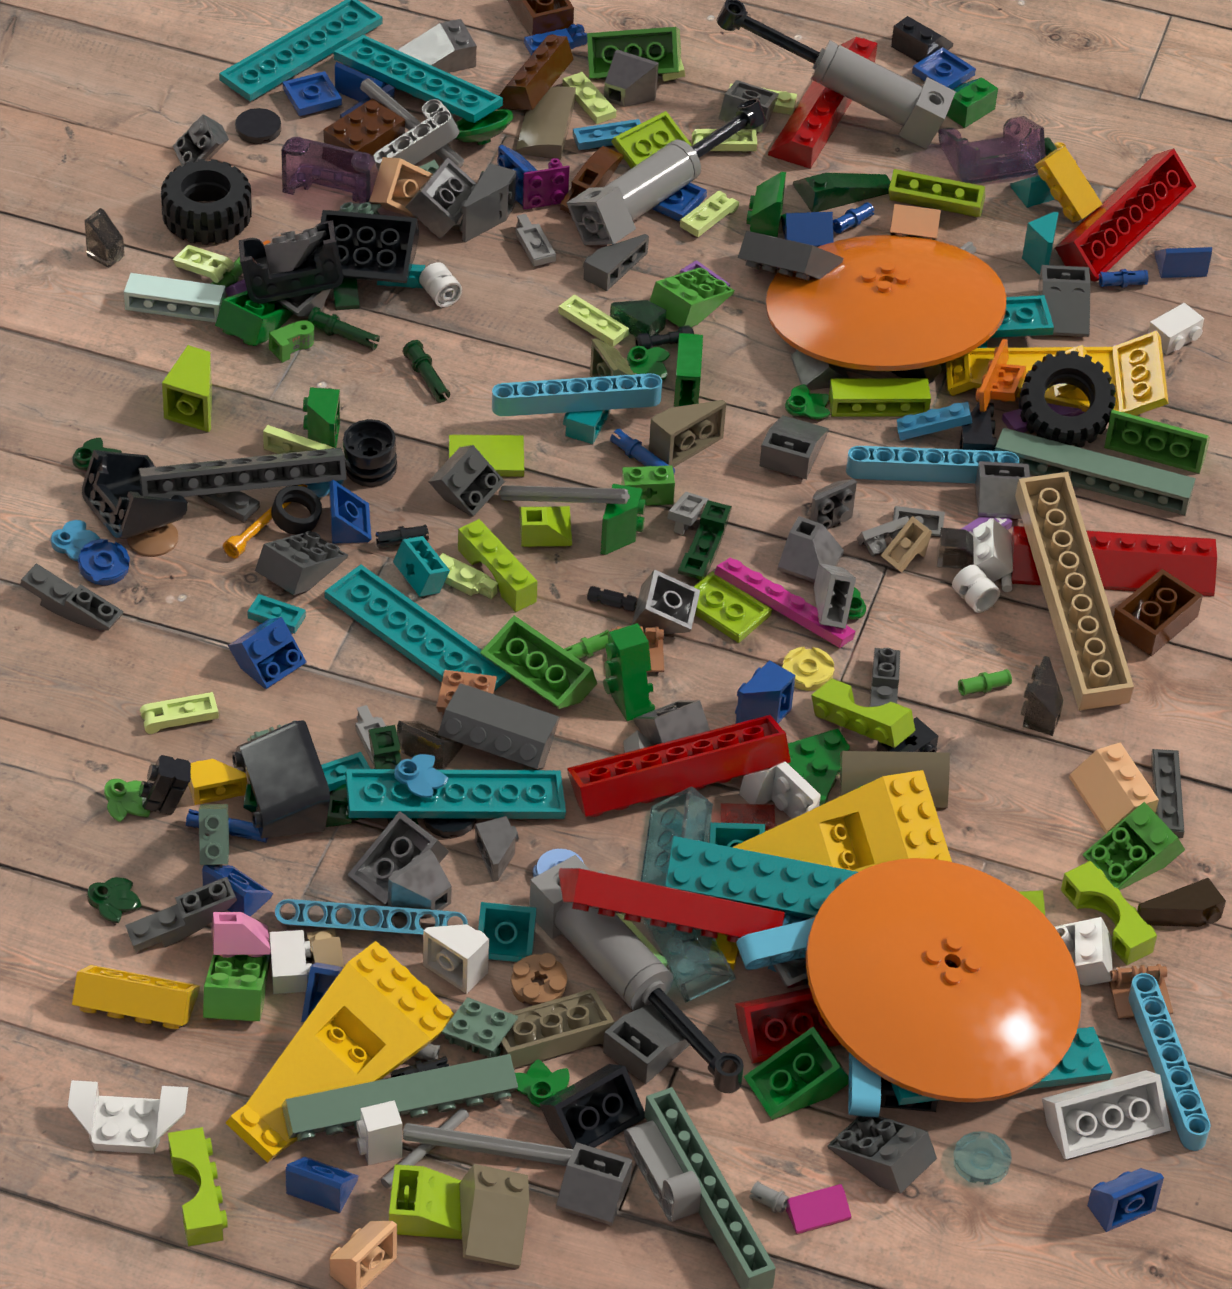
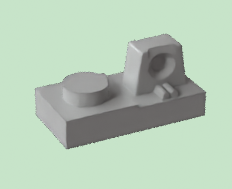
[667,492,709,535]
[857,516,909,556]

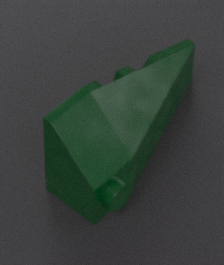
[793,173,891,212]

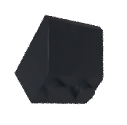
[891,16,954,62]

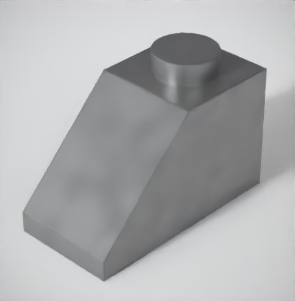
[475,816,519,882]

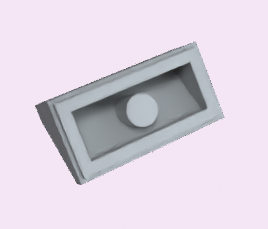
[893,506,945,537]

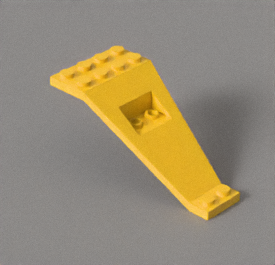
[946,331,1169,416]
[733,770,952,872]
[225,941,454,1163]

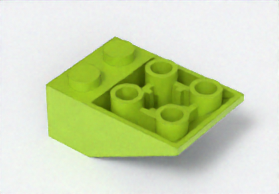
[389,1164,462,1239]

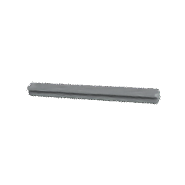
[360,78,464,168]
[499,485,630,504]
[403,1123,574,1166]

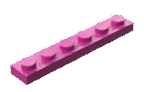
[714,557,856,648]

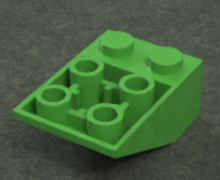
[648,268,735,327]
[1082,802,1185,890]
[203,954,270,1021]

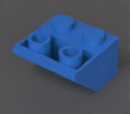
[497,145,538,206]
[228,617,307,689]
[735,660,796,724]

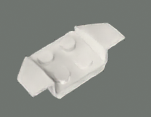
[739,761,821,819]
[68,1080,188,1154]

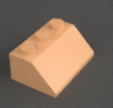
[1069,742,1159,834]

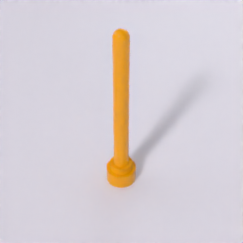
[223,484,307,559]

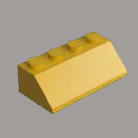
[72,965,200,1029]

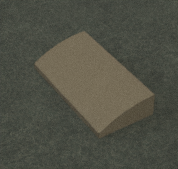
[516,87,576,160]
[840,751,950,808]
[498,988,615,1068]

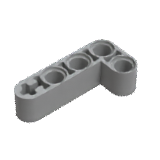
[373,99,459,169]
[624,1120,701,1222]

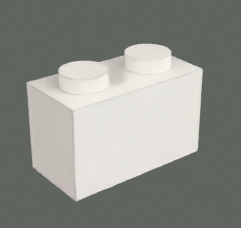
[1148,303,1204,355]
[973,518,1013,582]
[270,930,312,994]
[356,1100,402,1166]

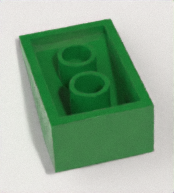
[215,291,294,346]
[744,1027,849,1120]

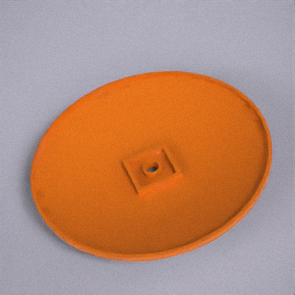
[766,235,1006,371]
[806,858,1081,1102]

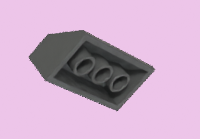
[738,231,843,281]
[438,683,560,769]

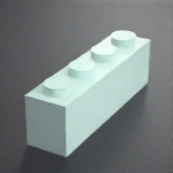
[124,273,226,323]

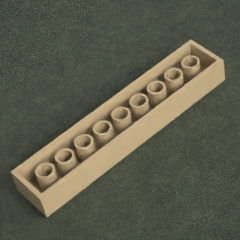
[1015,472,1134,711]

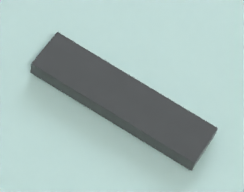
[1151,749,1185,838]

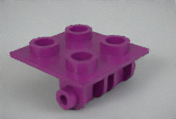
[523,158,570,210]

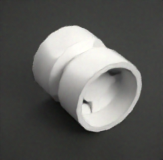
[419,262,462,307]
[952,565,1000,613]

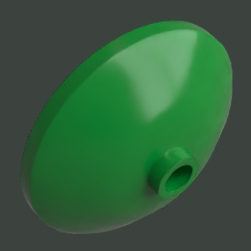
[455,109,513,145]

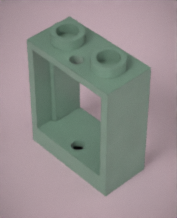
[199,804,229,865]

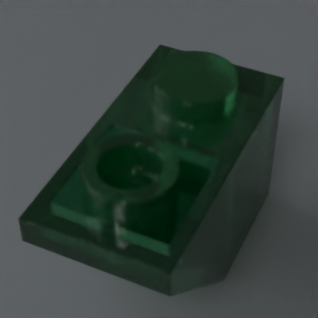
[610,300,666,337]

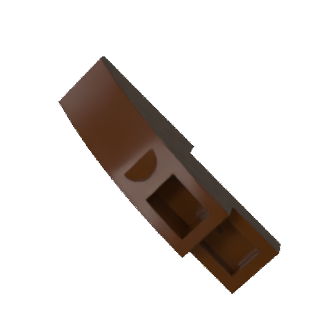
[560,146,624,214]

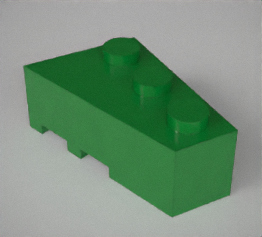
[603,623,655,721]

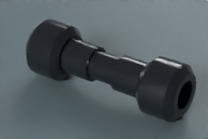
[635,325,694,350]

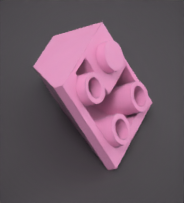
[211,912,271,958]

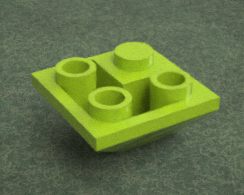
[519,506,572,547]

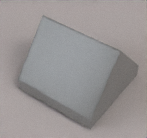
[623,730,651,753]

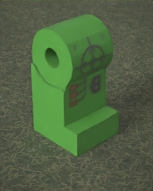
[269,320,314,363]

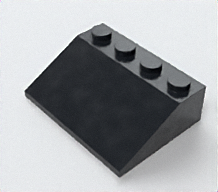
[320,210,419,283]

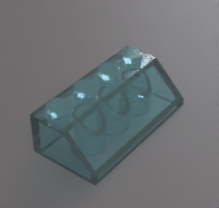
[641,786,713,887]
[641,918,736,1003]

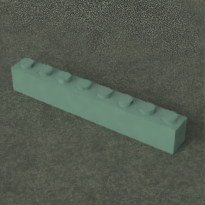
[995,428,1196,516]
[282,1054,518,1141]
[644,1087,776,1289]

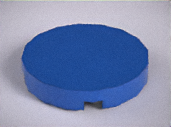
[78,539,130,585]

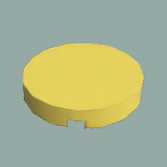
[782,647,834,691]

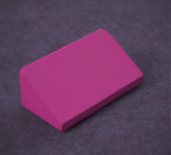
[786,1184,852,1234]

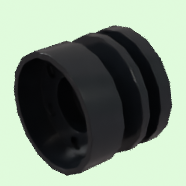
[343,419,398,487]

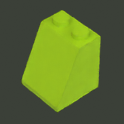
[162,345,212,432]

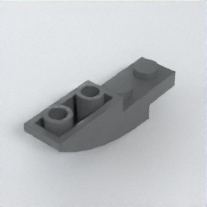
[20,563,124,631]
[869,648,901,707]
[125,877,237,952]

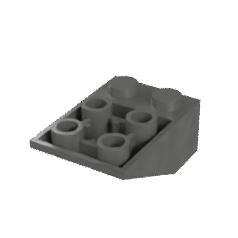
[460,163,516,242]
[1038,265,1090,337]
[759,415,829,480]
[255,531,348,595]
[603,1004,702,1084]
[827,1116,937,1194]

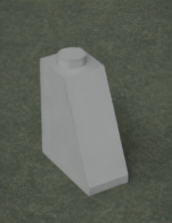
[814,563,856,628]

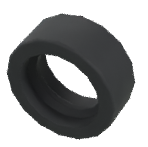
[271,485,322,535]

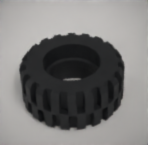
[161,159,252,245]
[1019,351,1116,448]

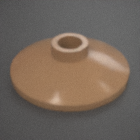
[127,523,178,557]

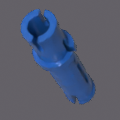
[610,429,675,474]
[186,809,268,843]

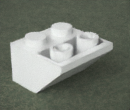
[1054,917,1112,986]

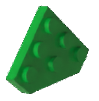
[788,728,850,806]

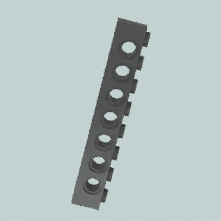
[139,447,346,498]

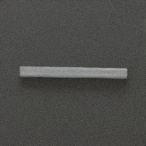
[381,1108,469,1188]

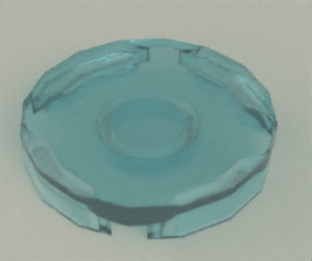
[953,1131,1012,1185]

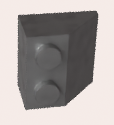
[719,80,779,133]
[632,569,700,634]
[633,700,710,746]

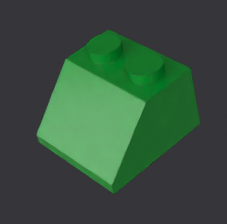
[946,77,998,128]
[746,172,786,237]
[303,387,340,448]
[600,484,646,555]

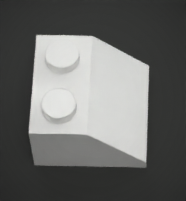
[423,924,489,994]

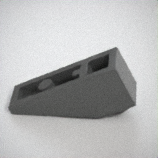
[583,234,649,291]

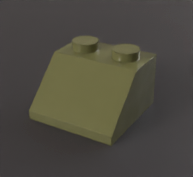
[590,338,637,377]

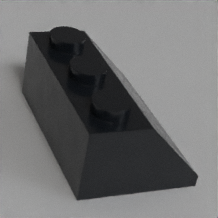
[539,1064,645,1149]

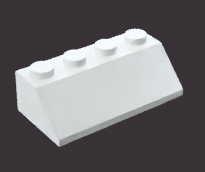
[1042,1070,1171,1159]

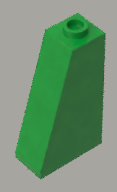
[674,333,703,407]

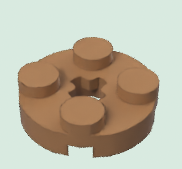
[511,953,567,1006]

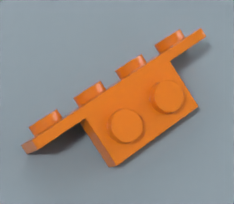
[976,339,1027,412]

